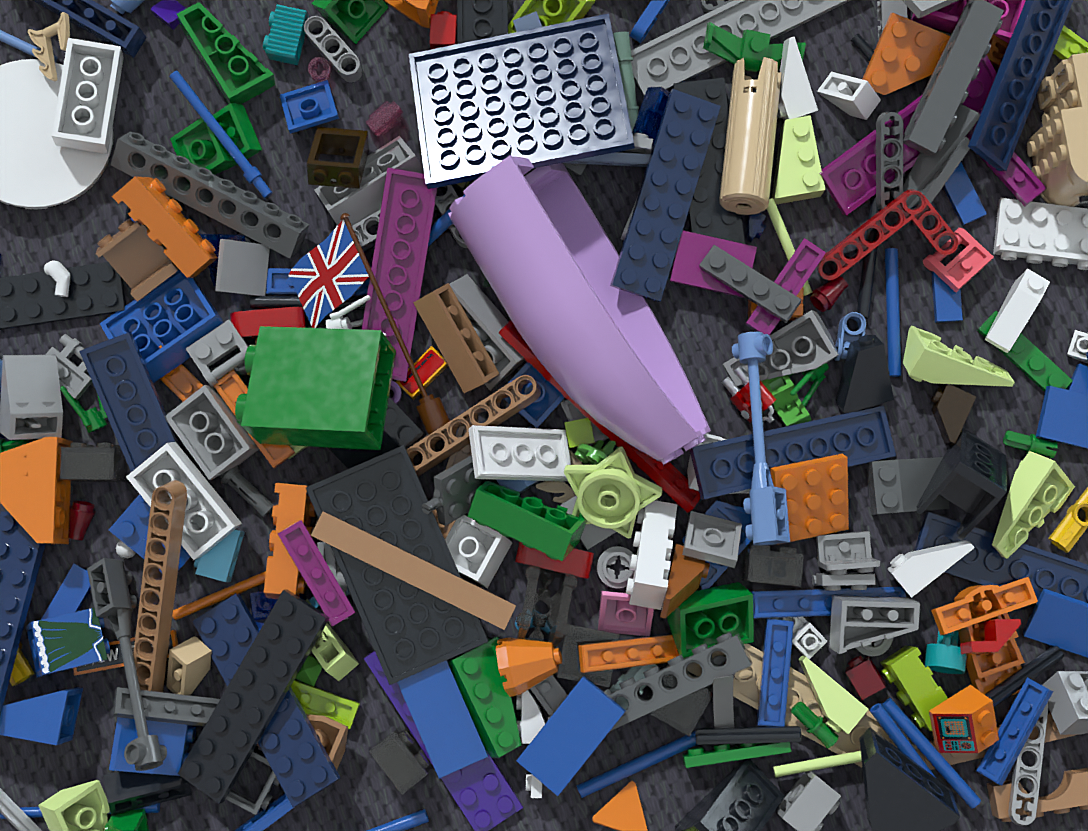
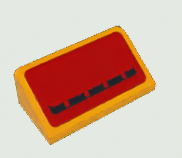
[396,346,448,400]

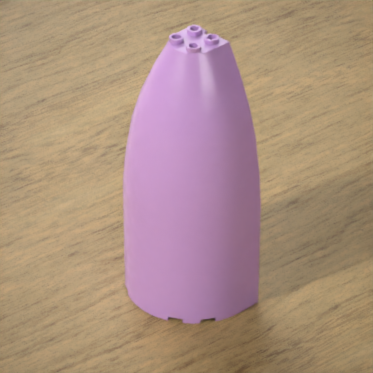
[448,155,711,465]

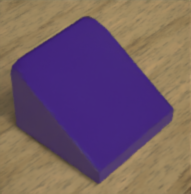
[150,0,187,30]

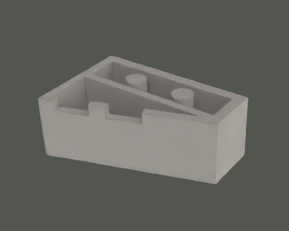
[829,595,920,654]

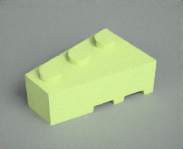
[772,115,825,204]

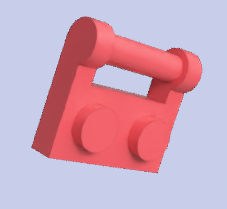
[923,228,994,292]

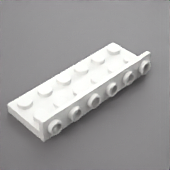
[993,198,1088,270]

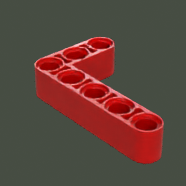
[817,189,959,280]

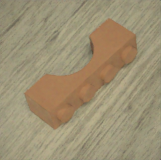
[987,768,1088,822]

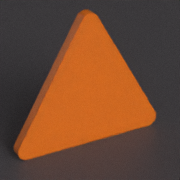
[592,781,648,831]

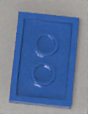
[109,494,191,573]

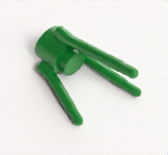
[788,363,829,407]
[60,386,107,433]

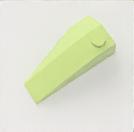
[903,326,1015,387]
[992,451,1075,559]
[38,780,110,831]

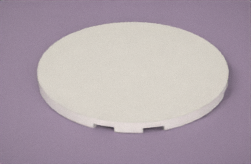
[0,59,113,209]

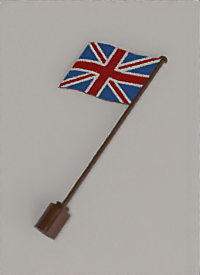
[288,213,450,435]

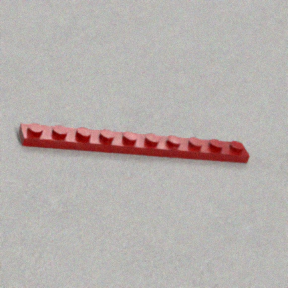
[499,320,701,513]

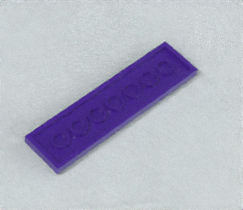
[364,651,523,831]

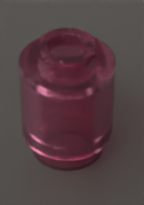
[365,100,403,138]

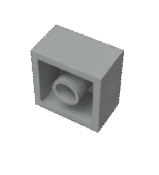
[775,771,841,831]

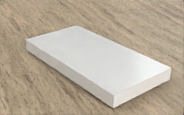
[469,425,571,481]

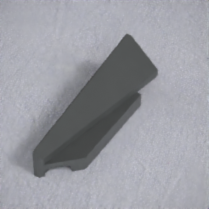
[894,104,980,217]

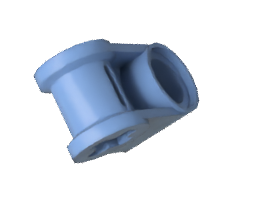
[834,312,866,361]

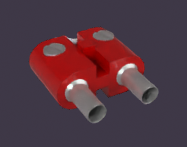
[722,366,777,423]

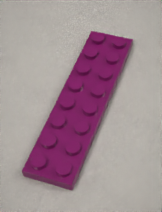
[819,55,997,216]
[362,168,437,381]

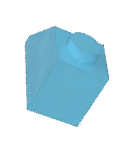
[194,530,245,582]

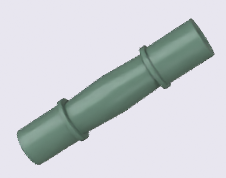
[613,32,641,135]

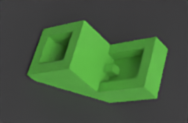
[761,375,812,427]

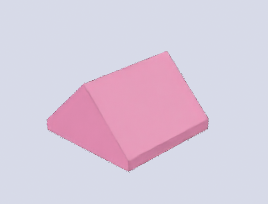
[598,591,654,637]

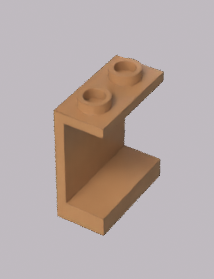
[96,218,178,301]

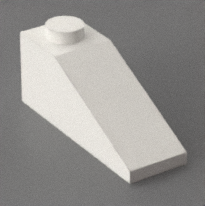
[778,37,818,121]
[985,269,1050,353]
[888,540,975,598]

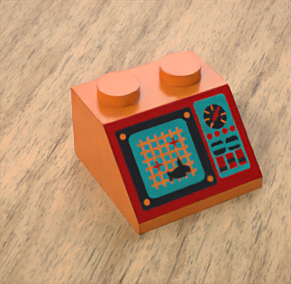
[929,685,999,753]

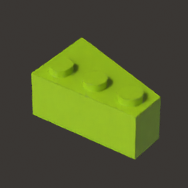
[880,645,948,731]

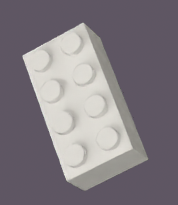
[52,38,124,154]
[126,442,242,560]

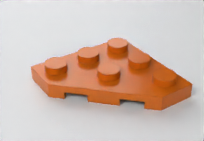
[862,13,950,95]

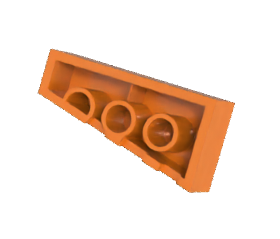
[112,176,218,278]
[264,483,316,599]

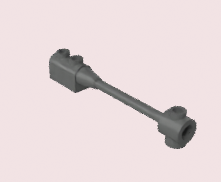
[87,558,167,771]

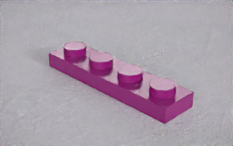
[965,121,1047,207]
[745,238,826,335]
[277,520,355,626]

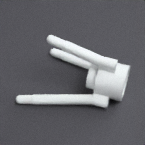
[326,295,386,336]

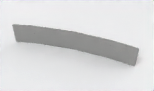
[713,675,734,745]

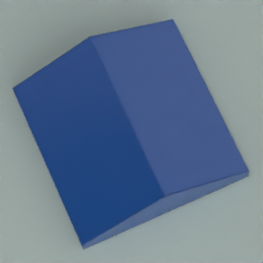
[280,80,339,134]
[503,362,565,428]

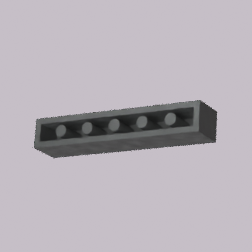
[903,0,1004,155]

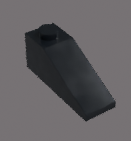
[103,771,192,816]

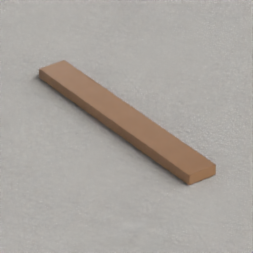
[311,511,516,630]

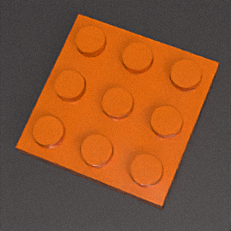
[770,454,849,545]

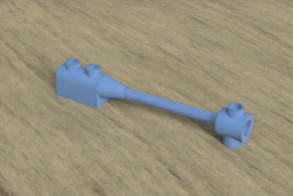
[732,332,790,545]

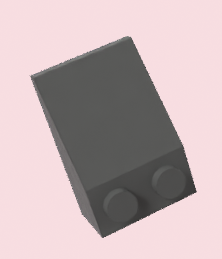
[866,457,949,515]

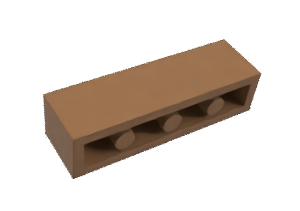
[413,283,499,393]

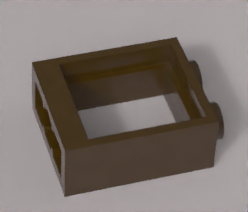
[307,127,369,189]

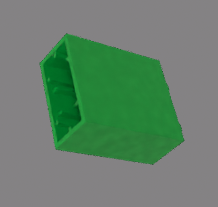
[235,326,396,450]

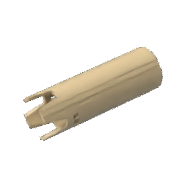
[720,57,781,215]

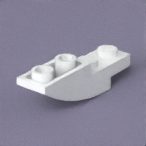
[516,689,546,798]

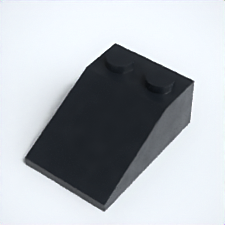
[327,397,424,469]

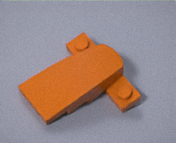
[931,577,1038,695]

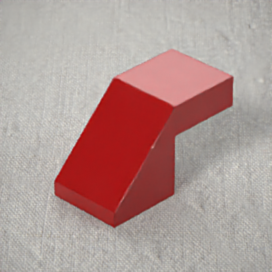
[960,619,1021,654]

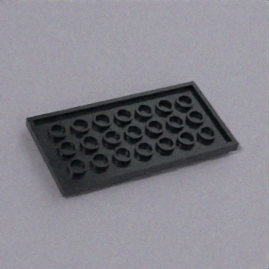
[306,445,488,685]

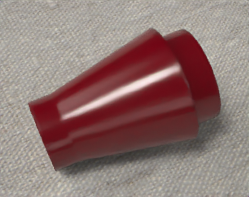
[810,276,848,312]
[68,500,96,540]

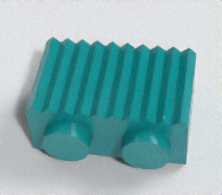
[263,4,310,65]

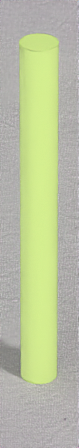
[767,198,812,296]
[773,751,861,777]

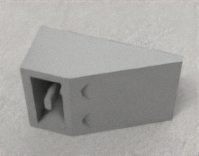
[0,355,63,440]
[1042,671,1088,735]

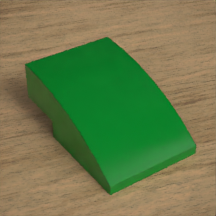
[170,103,262,183]

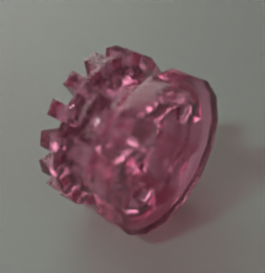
[308,57,332,82]

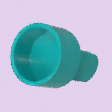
[925,630,967,674]

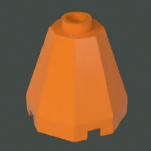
[496,638,562,697]

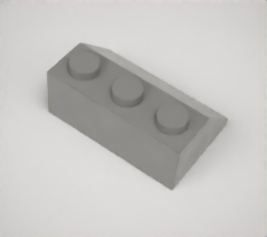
[166,385,259,480]

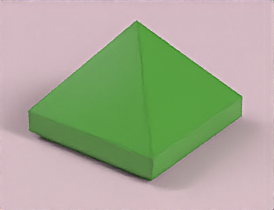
[295,655,322,687]

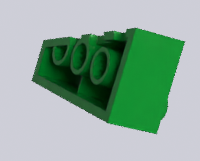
[177,2,275,104]
[468,481,587,561]
[447,637,521,758]

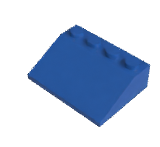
[100,269,224,383]

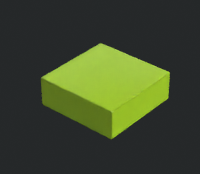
[564,418,595,449]

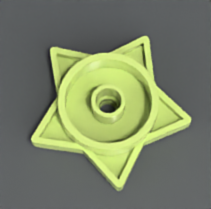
[564,447,662,539]

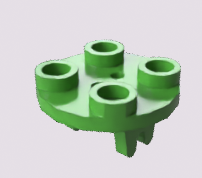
[574,440,619,465]

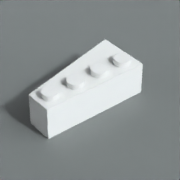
[626,500,677,610]

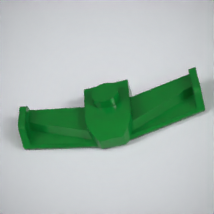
[703,22,806,72]

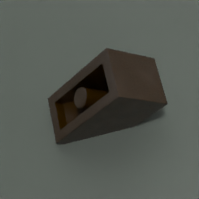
[931,384,976,446]

